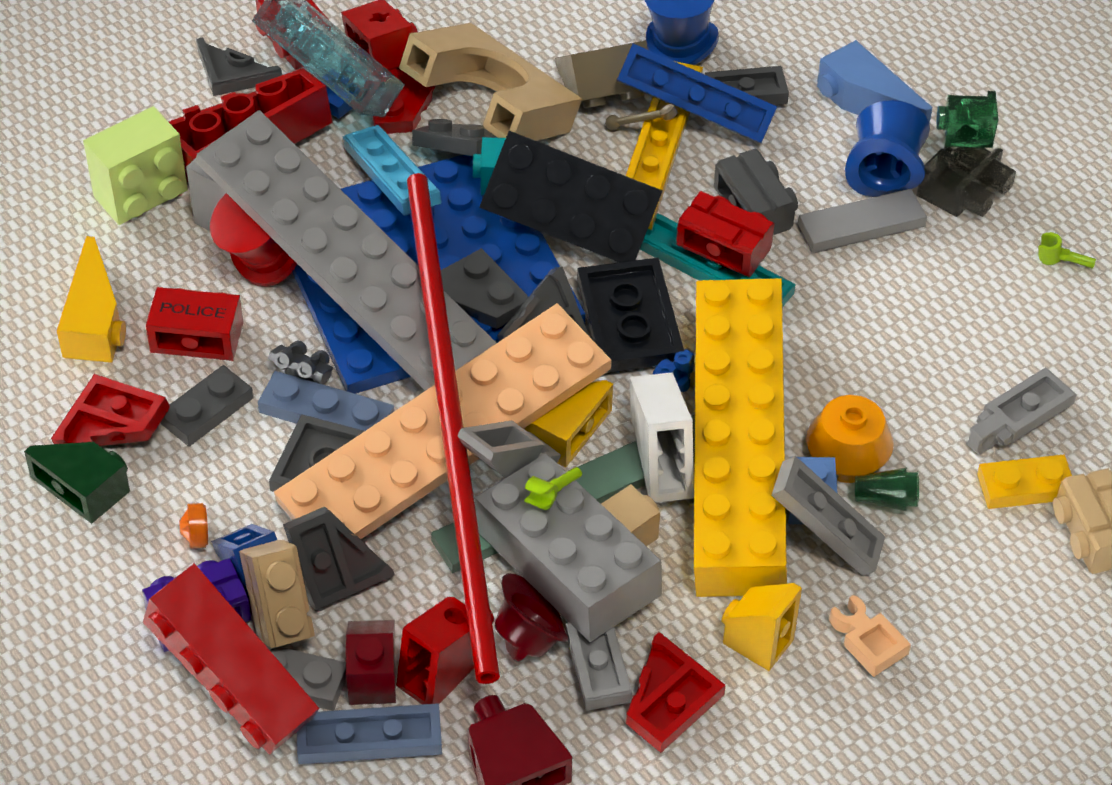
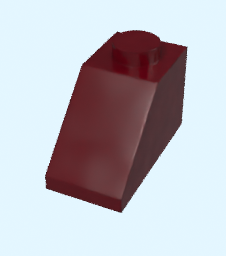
[346,620,396,705]

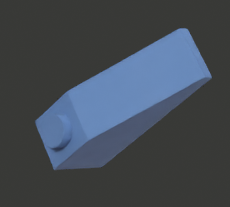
[817,40,933,125]

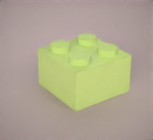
[83,106,188,225]

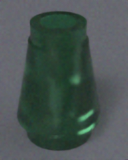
[855,467,919,511]

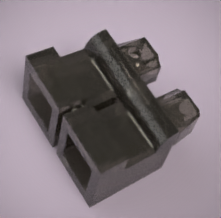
[916,126,1016,217]

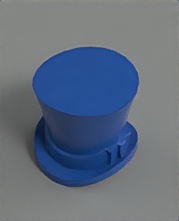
[645,0,719,65]
[845,100,930,197]

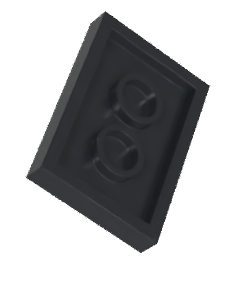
[577,257,684,373]

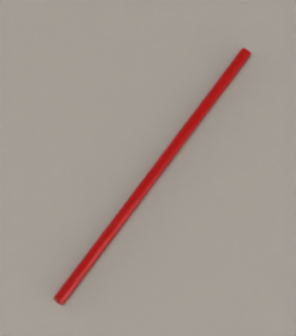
[407,173,500,684]

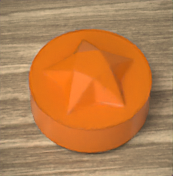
[179,503,208,549]

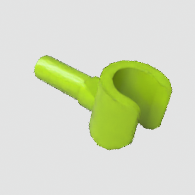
[1038,232,1096,269]
[524,467,582,510]

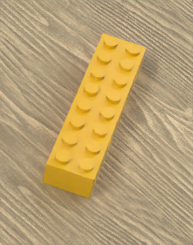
[694,278,787,597]

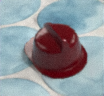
[494,573,569,662]

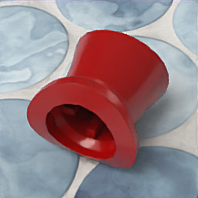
[210,193,297,287]

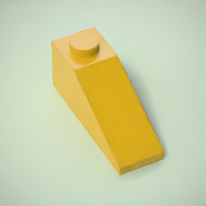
[57,236,126,363]

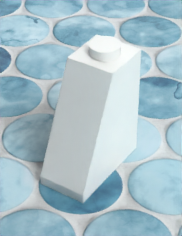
[629,373,694,503]

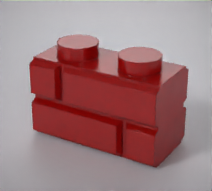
[676,191,775,278]

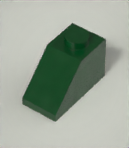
[24,442,130,524]

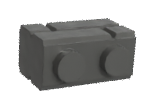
[714,148,798,235]

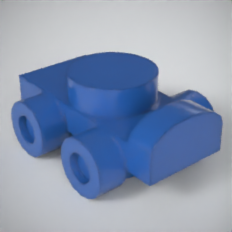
[653,349,694,392]

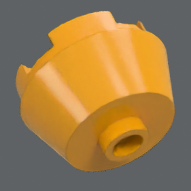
[806,395,894,483]

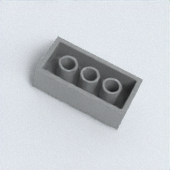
[474,453,662,642]

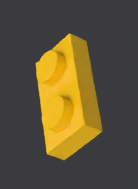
[977,454,1072,509]

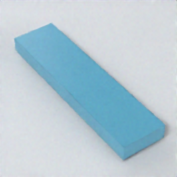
[342,125,441,216]

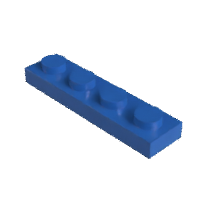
[616,43,778,143]

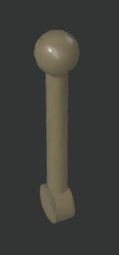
[605,104,677,130]

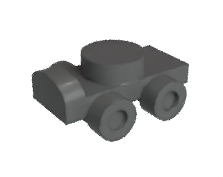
[268,340,333,384]

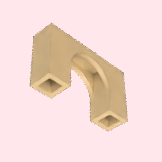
[399,23,582,141]

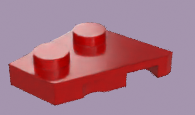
[369,67,436,134]
[51,374,170,446]
[626,632,726,753]

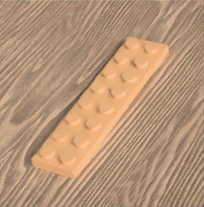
[274,303,611,539]

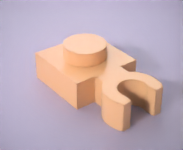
[829,595,911,677]

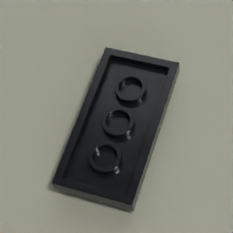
[479,131,663,262]

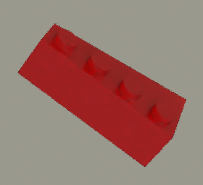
[163,68,333,183]
[143,563,319,755]

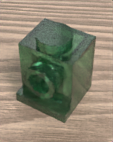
[936,91,999,148]

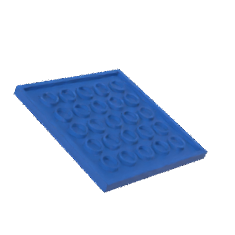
[292,155,585,394]

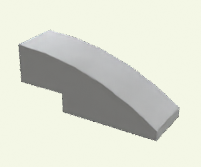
[457,420,561,478]

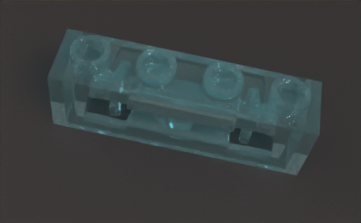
[252,0,405,117]

